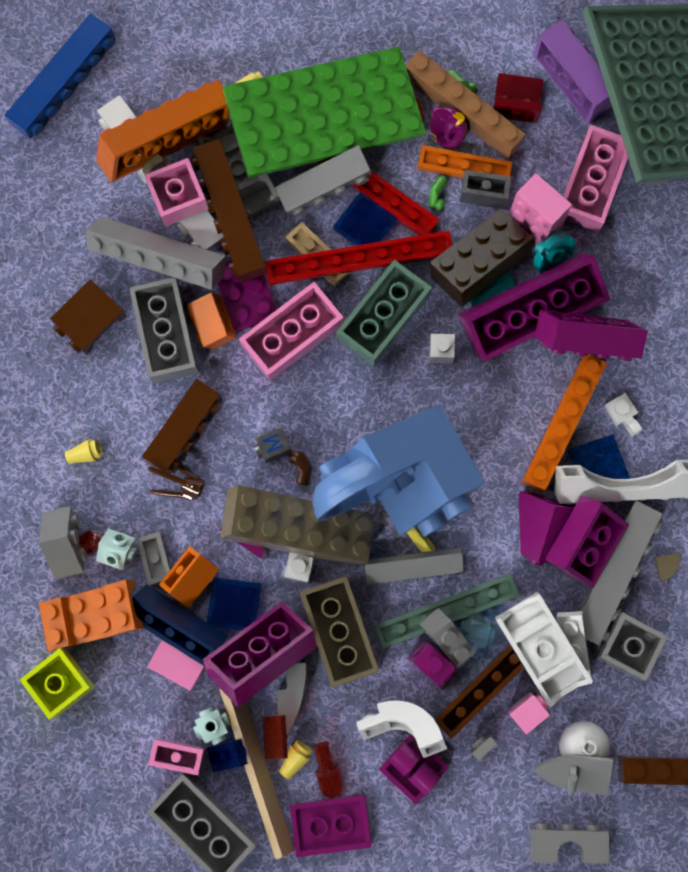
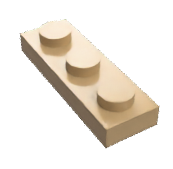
[285,222,349,287]

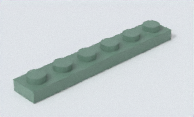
[374,573,520,649]

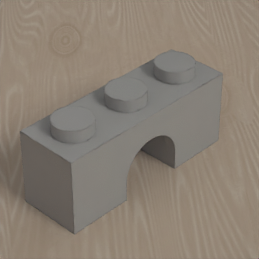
[529,823,610,864]

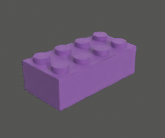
[534,20,612,124]

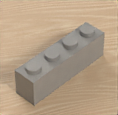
[275,145,373,217]

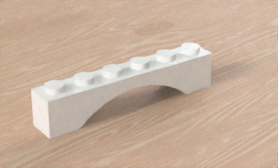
[554,460,688,505]

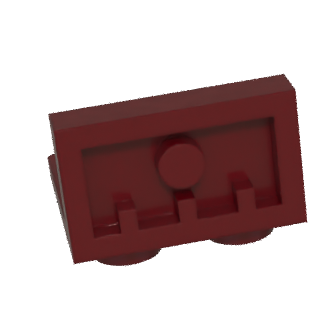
[493,73,543,123]

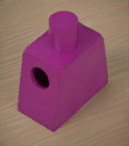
[407,640,458,690]

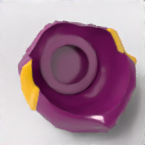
[430,106,467,148]

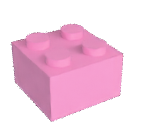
[144,158,209,227]

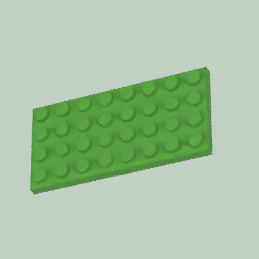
[222,46,426,178]

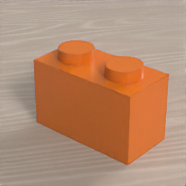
[187,293,237,350]
[159,546,220,608]

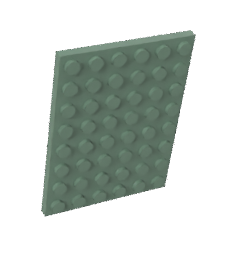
[582,4,688,183]

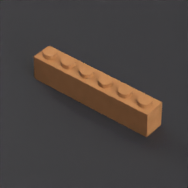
[406,50,526,160]

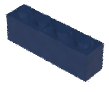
[132,584,228,666]

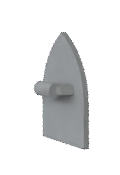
[534,755,613,795]

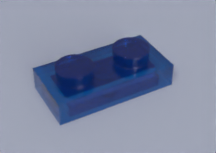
[207,739,248,772]

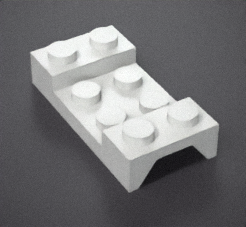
[495,592,593,708]

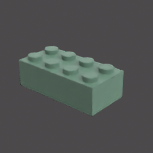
[336,260,432,367]

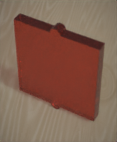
[262,715,288,759]

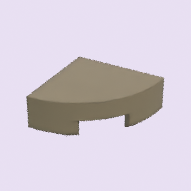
[654,553,680,582]

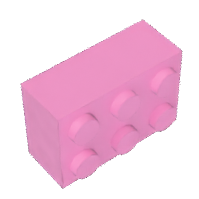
[509,173,572,245]

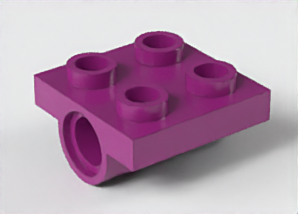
[379,734,449,805]

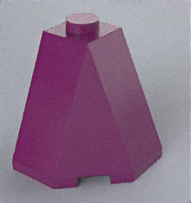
[519,491,575,566]

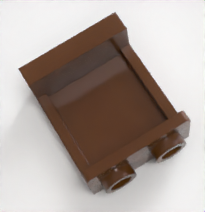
[50,279,127,355]

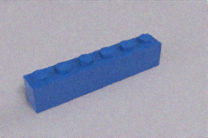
[4,13,115,139]

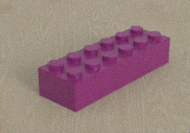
[458,253,611,362]

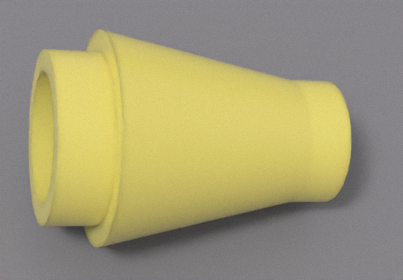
[65,439,103,465]
[279,740,313,780]

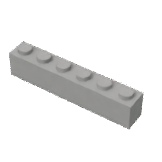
[86,217,225,290]
[579,500,663,646]

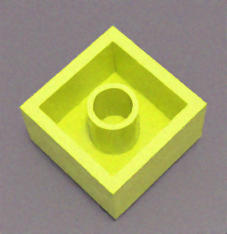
[20,648,96,720]

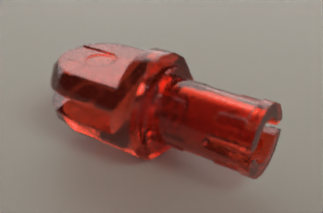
[313,741,343,798]

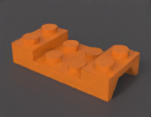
[39,580,144,651]

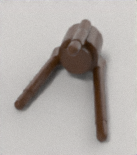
[148,466,204,501]

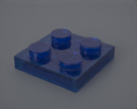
[332,192,397,246]
[206,577,262,631]

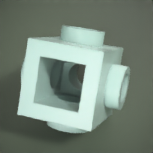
[96,529,137,570]
[193,707,231,745]

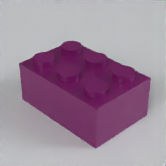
[545,495,629,588]

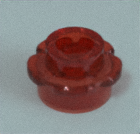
[79,530,102,554]

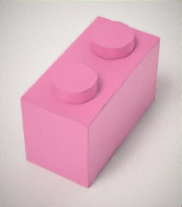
[147,640,205,691]
[508,691,550,735]
[148,738,207,775]

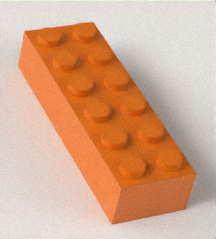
[96,80,230,183]

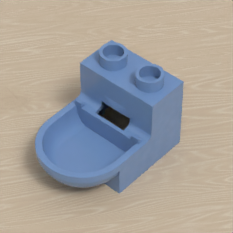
[312,404,485,538]

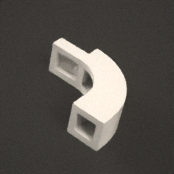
[356,701,447,758]

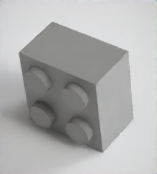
[595,613,668,681]

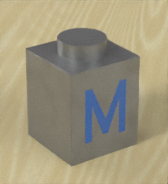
[253,427,292,463]

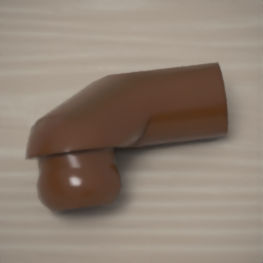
[289,451,312,486]

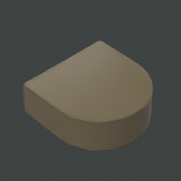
[142,154,167,174]

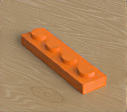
[417,145,513,178]

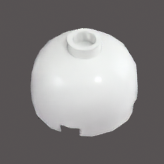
[559,721,610,758]

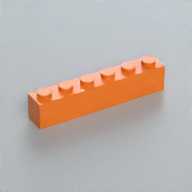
[520,353,607,494]

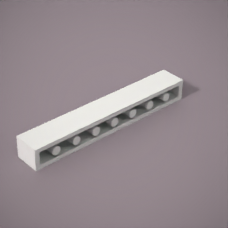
[97,95,225,252]

